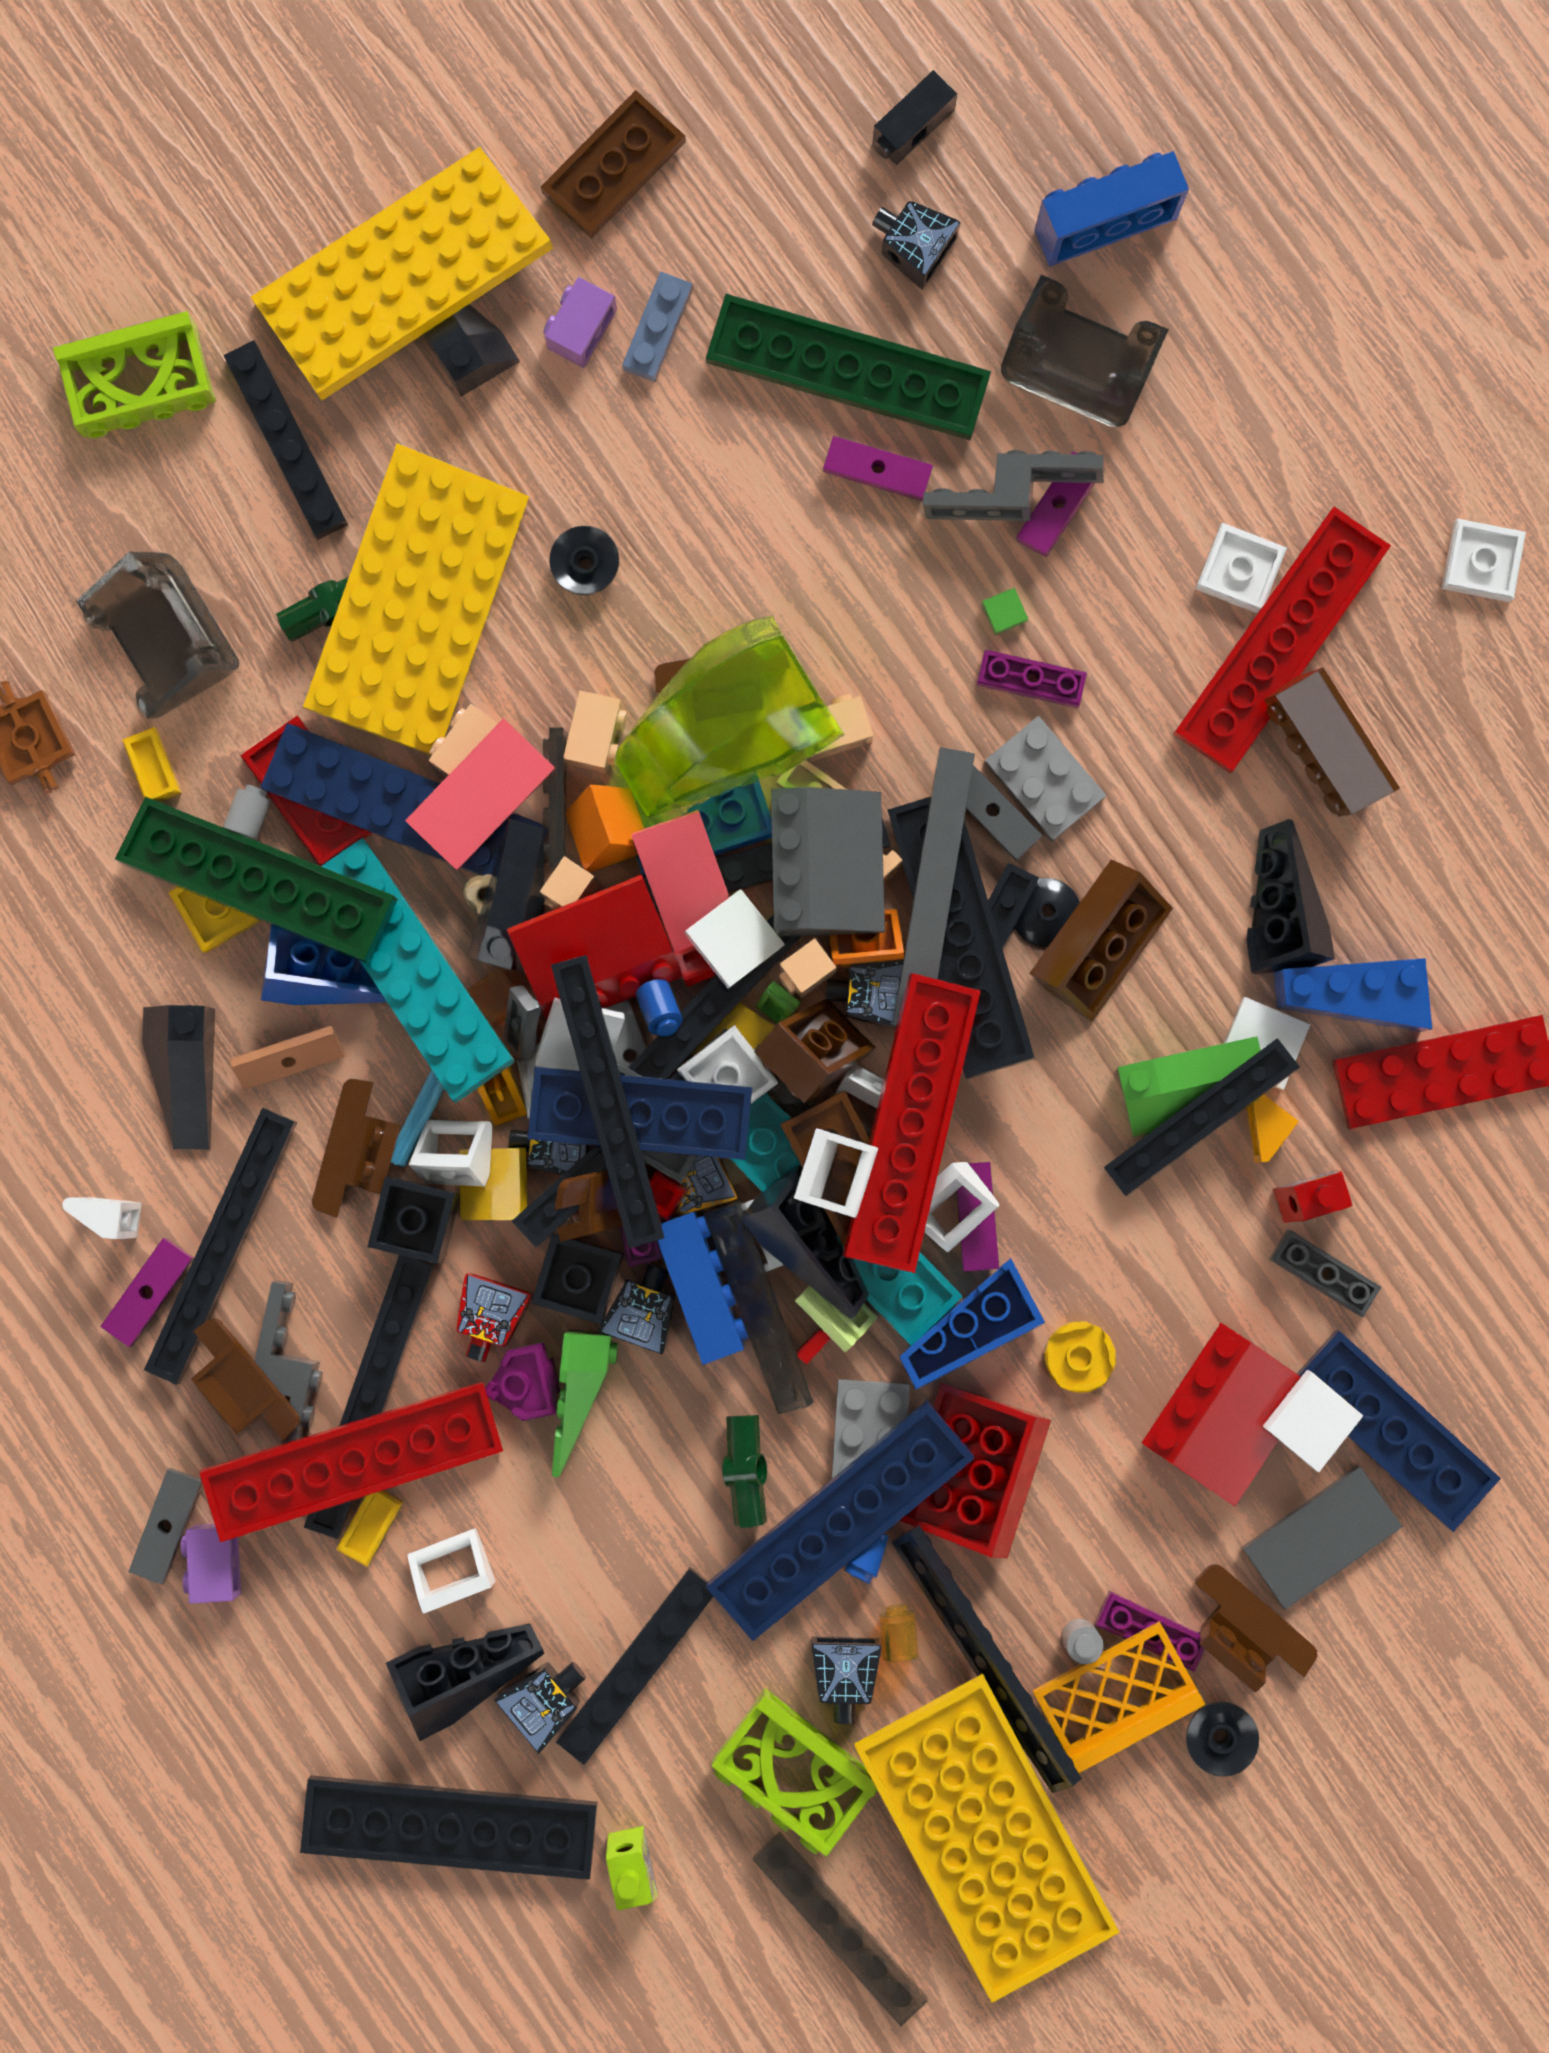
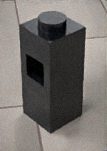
[873,70,957,165]

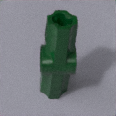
[276,577,349,642]
[722,1415,767,1528]

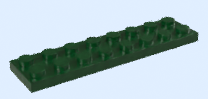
[706,293,991,441]
[115,797,398,964]

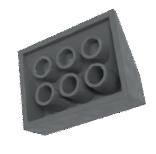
[771,787,885,937]

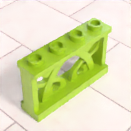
[53,311,216,438]
[711,1688,878,1857]

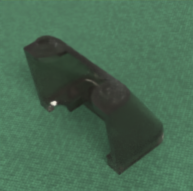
[1001,274,1169,427]
[76,551,239,719]

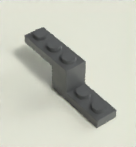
[923,450,1105,521]
[255,1280,323,1444]

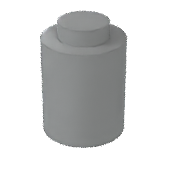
[223,784,271,840]
[1062,1619,1103,1664]

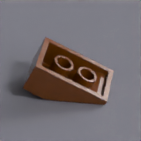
[754,999,876,1103]

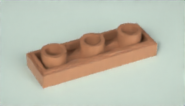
[230,1025,345,1090]

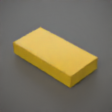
[122,727,182,802]
[336,1490,404,1567]

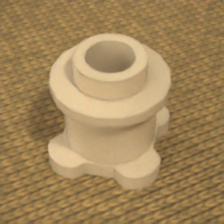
[463,874,492,915]

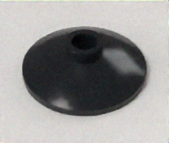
[549,526,619,595]
[1015,878,1080,948]
[1186,1701,1259,1777]

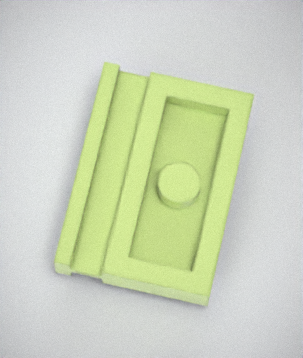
[795,1286,878,1352]

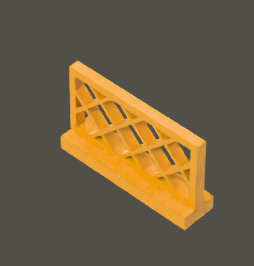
[1032,1621,1205,1773]

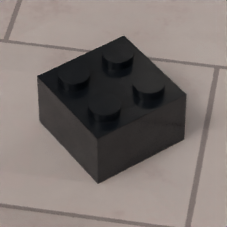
[367,1177,460,1264]
[531,1233,624,1324]

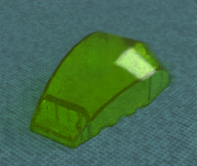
[616,615,845,818]

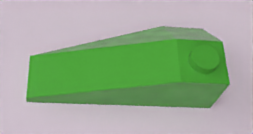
[1117,1036,1261,1137]
[552,1329,618,1477]

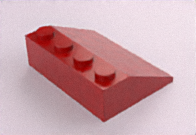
[507,875,682,1020]
[1141,1323,1301,1507]
[899,1383,1051,1558]

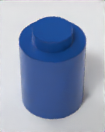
[636,979,683,1036]

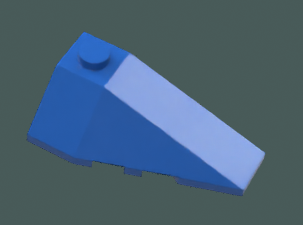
[261,925,387,1005]

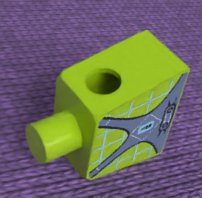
[606,1825,658,1911]

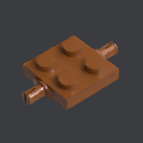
[0,681,76,794]

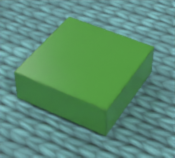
[982,587,1028,635]
[755,981,801,1023]

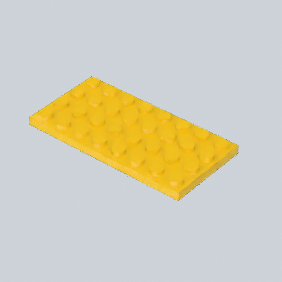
[251,147,554,401]
[303,443,529,756]
[854,1674,1120,2003]

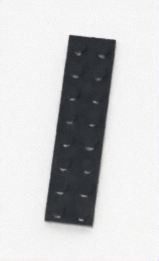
[887,796,1035,1080]
[300,1775,598,1880]

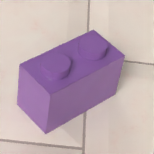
[543,277,617,368]
[181,1524,241,1604]

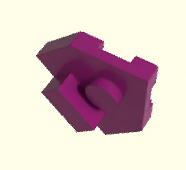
[485,1342,560,1421]

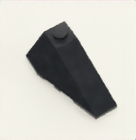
[423,304,520,397]
[467,819,545,972]
[1246,819,1335,974]
[142,1005,215,1150]
[741,1165,869,1319]
[386,1623,545,1741]

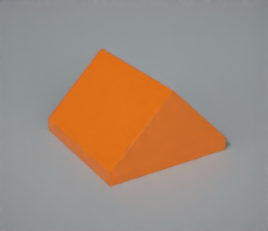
[565,784,645,873]
[829,909,904,970]

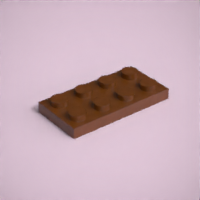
[541,90,686,239]
[779,1091,870,1248]

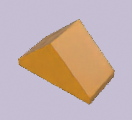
[477,1065,527,1126]
[1247,1095,1299,1163]

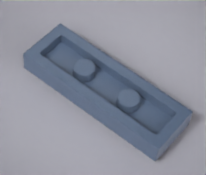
[622,271,693,382]

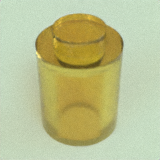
[879,1604,919,1662]

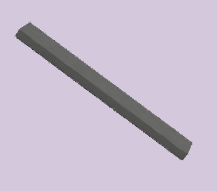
[892,747,975,1028]

